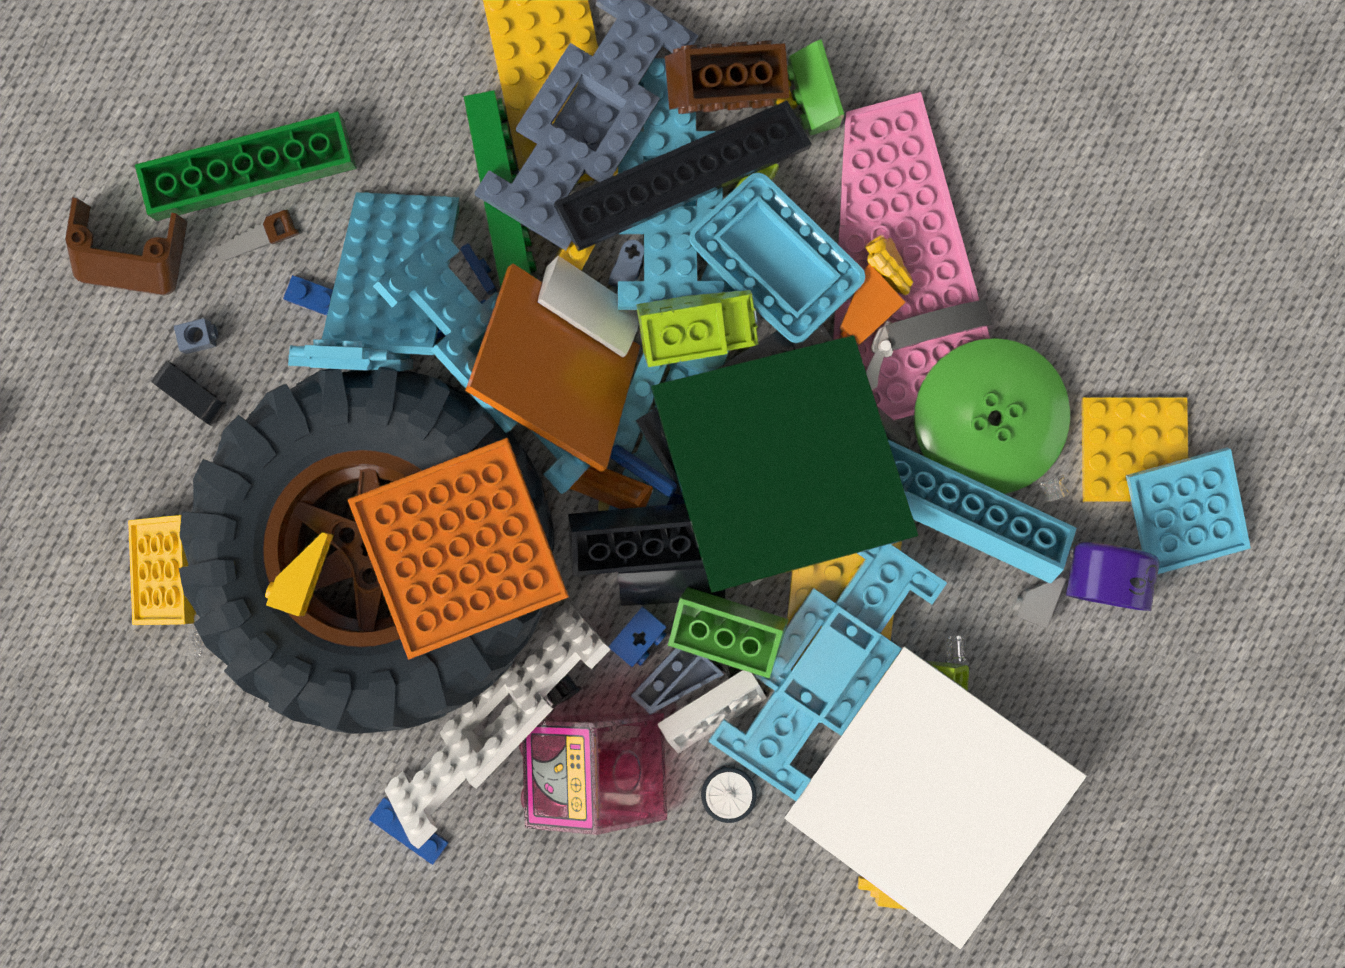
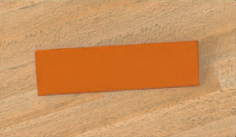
[570,466,653,509]

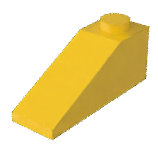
[265,532,333,616]

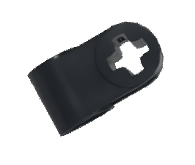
[547,673,582,708]

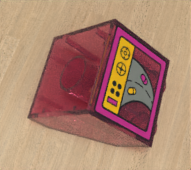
[519,712,667,835]

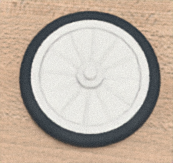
[701,767,757,823]

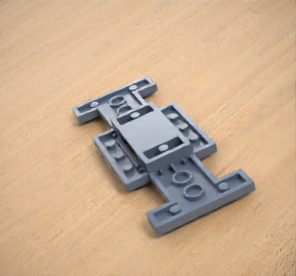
[475,0,699,251]

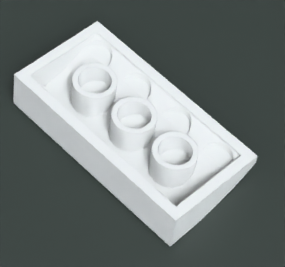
[538,256,639,357]
[658,670,767,753]

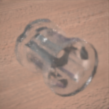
[943,635,969,663]

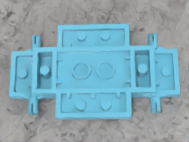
[288,339,413,371]

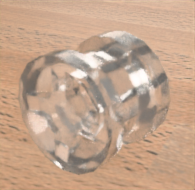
[1038,475,1071,503]

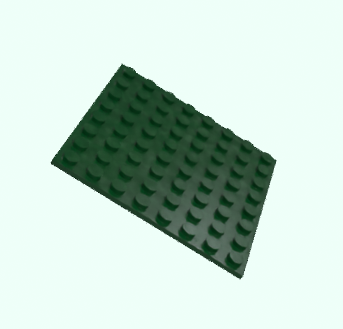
[651,335,919,593]

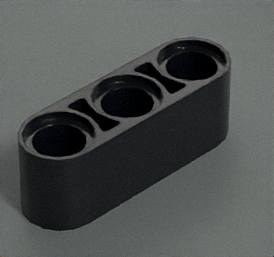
[151,360,227,426]

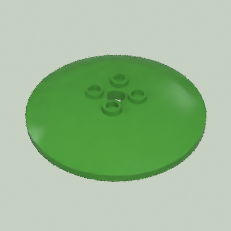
[914,338,1070,494]

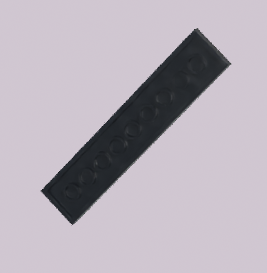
[554,100,812,252]

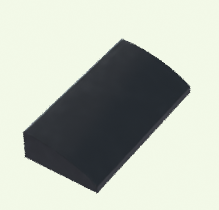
[618,564,725,606]

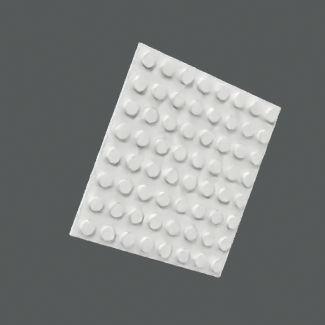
[784,647,1087,949]

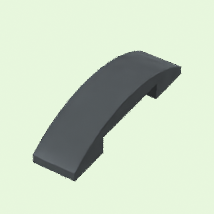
[885,300,992,351]

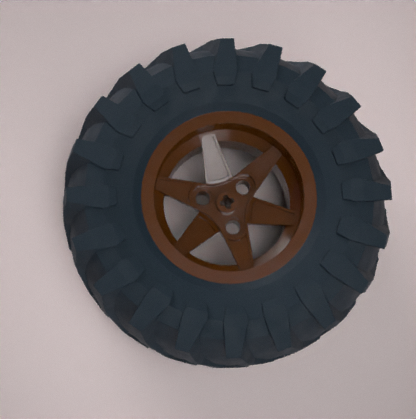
[179,367,555,734]

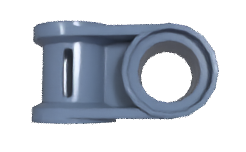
[608,240,644,288]

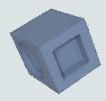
[174,318,219,354]

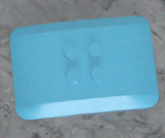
[689,173,865,343]

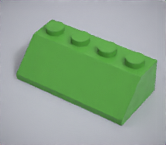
[668,587,789,679]

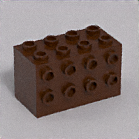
[665,40,789,114]

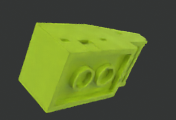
[636,290,758,367]

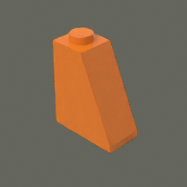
[839,264,906,346]

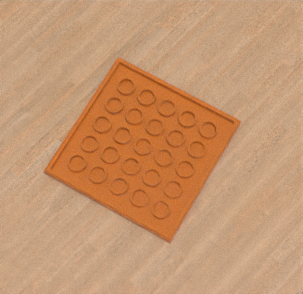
[465,264,640,472]
[348,438,569,660]

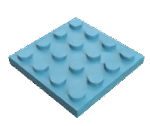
[1126,447,1251,574]

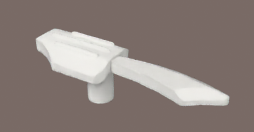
[866,321,893,390]

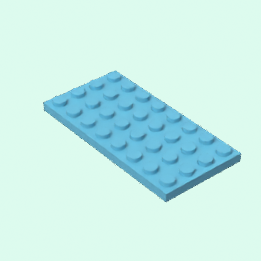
[322,192,460,355]

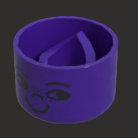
[1066,542,1160,611]

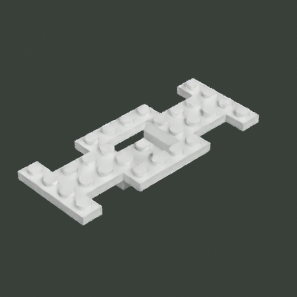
[385,601,610,849]

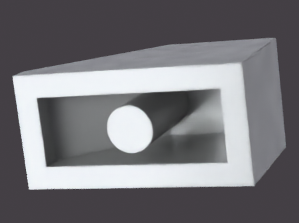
[1011,577,1066,628]

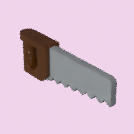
[215,210,300,261]

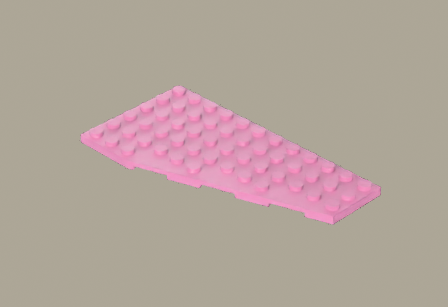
[833,92,990,421]

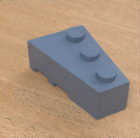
[631,648,724,714]

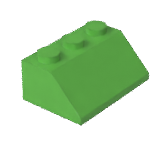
[787,39,844,136]

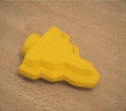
[865,235,913,295]

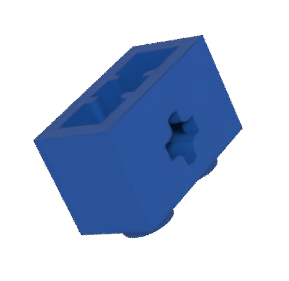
[608,606,667,667]

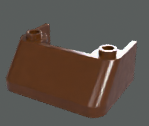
[65,197,188,296]

